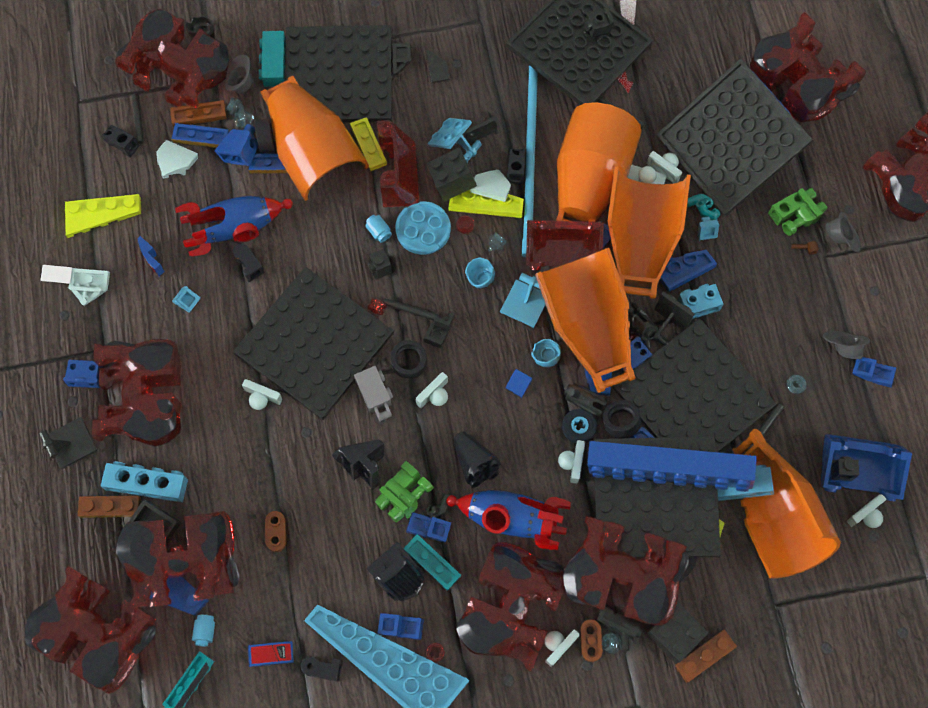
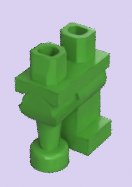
[768,188,827,236]
[375,461,434,523]

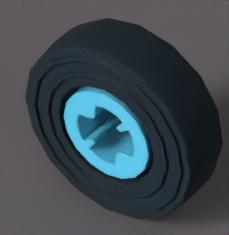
[562,408,597,443]

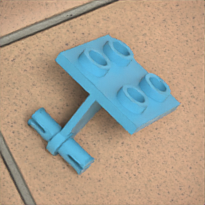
[428,118,482,163]
[500,272,546,328]

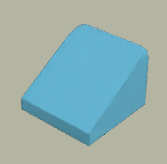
[172,286,200,313]

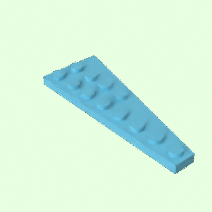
[304,605,469,708]

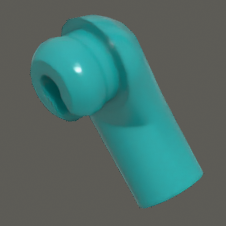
[687,194,713,208]
[696,200,720,220]

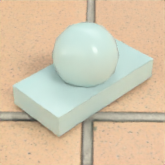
[647,151,682,183]
[628,165,667,184]
[416,372,448,408]
[242,379,282,410]
[558,440,585,484]
[847,494,887,528]
[545,629,579,667]

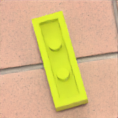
[350,117,387,171]

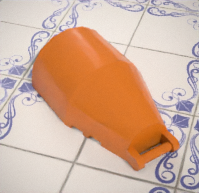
[261,76,369,201]
[555,102,641,236]
[607,167,691,299]
[535,248,635,393]
[732,429,841,579]

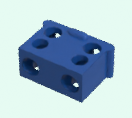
[621,337,652,370]
[63,360,103,388]

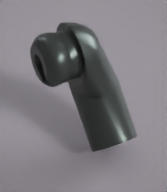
[427,493,450,518]

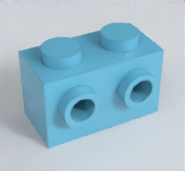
[677,284,723,319]

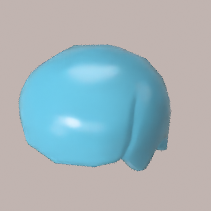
[465,257,495,289]
[531,339,561,367]

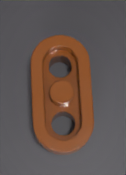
[265,511,287,552]
[580,619,602,662]

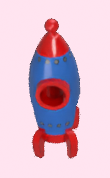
[175,196,293,256]
[446,490,571,550]

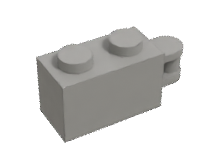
[354,366,393,422]

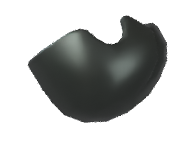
[185,16,214,41]

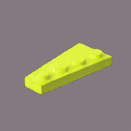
[449,190,524,218]
[65,194,141,238]

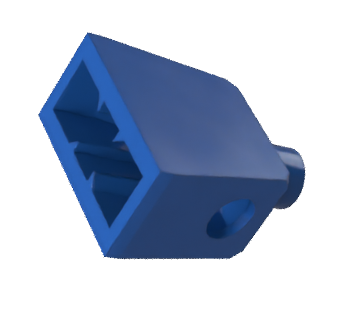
[215,124,258,166]

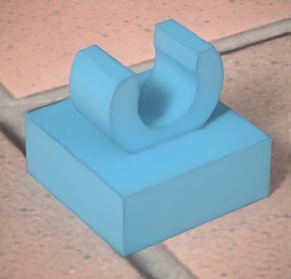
[697,216,719,241]

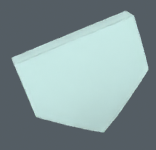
[156,140,198,178]
[470,169,511,202]
[68,268,110,306]

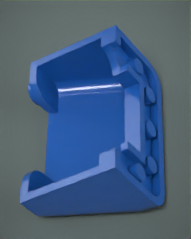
[821,434,912,501]

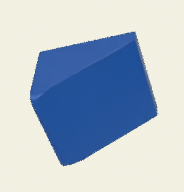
[505,369,532,398]

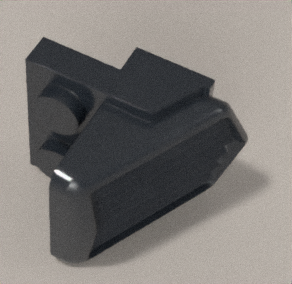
[332,440,385,490]
[367,542,425,601]

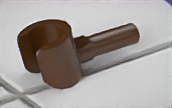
[791,241,819,255]

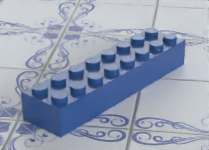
[587,441,757,492]

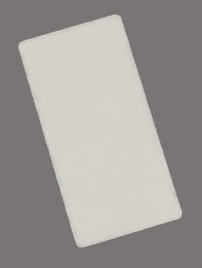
[41,265,72,284]

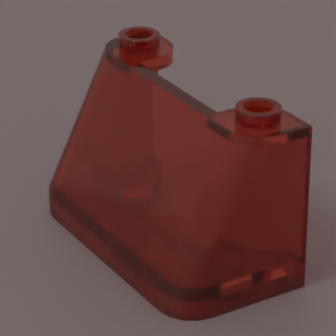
[377,120,419,207]
[526,220,604,270]

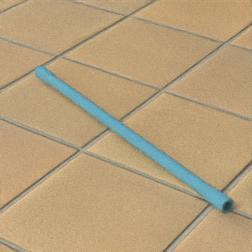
[522,65,538,257]

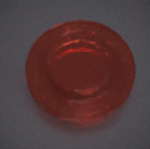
[456,216,475,234]

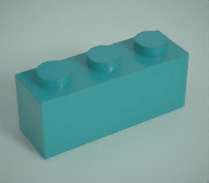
[259,31,286,87]

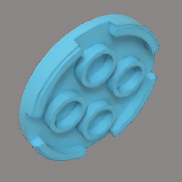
[395,201,451,255]

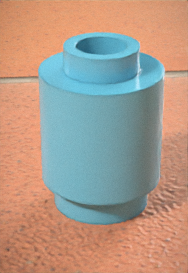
[365,215,392,243]
[192,615,215,647]

